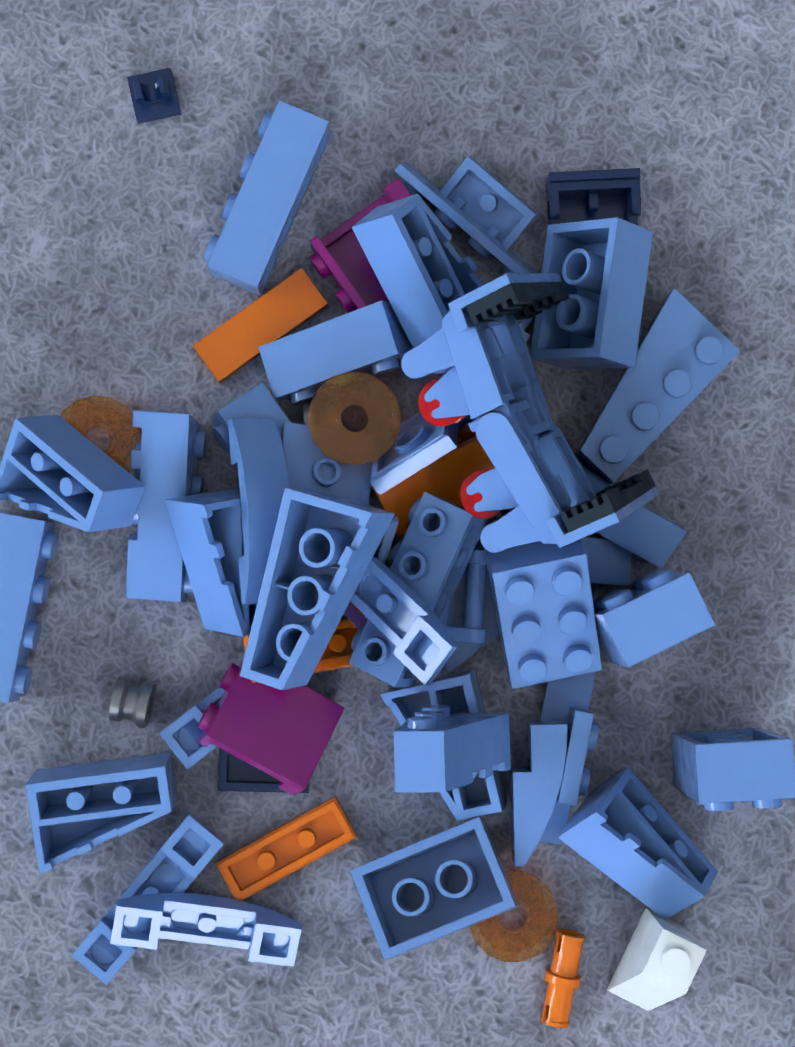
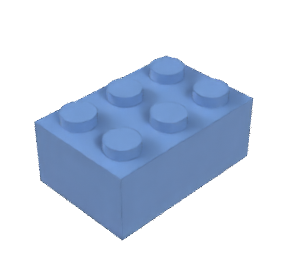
[530,217,653,369]
[484,539,602,689]
[593,568,715,668]
[671,728,795,811]
[350,817,520,960]

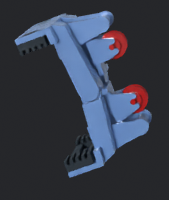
[401,273,660,553]

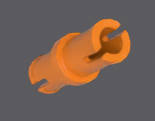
[540,928,586,1028]

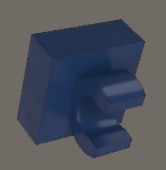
[127,68,182,124]

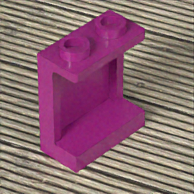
[308,178,411,313]
[197,661,345,796]

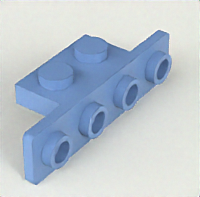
[395,156,538,274]
[539,672,599,844]

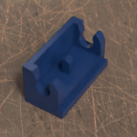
[546,168,641,225]

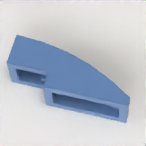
[510,721,568,866]

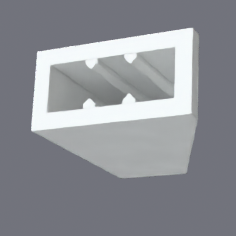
[607,907,707,1011]

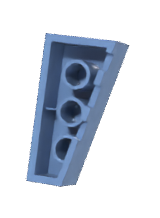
[575,288,740,484]
[126,410,207,602]
[240,488,395,690]

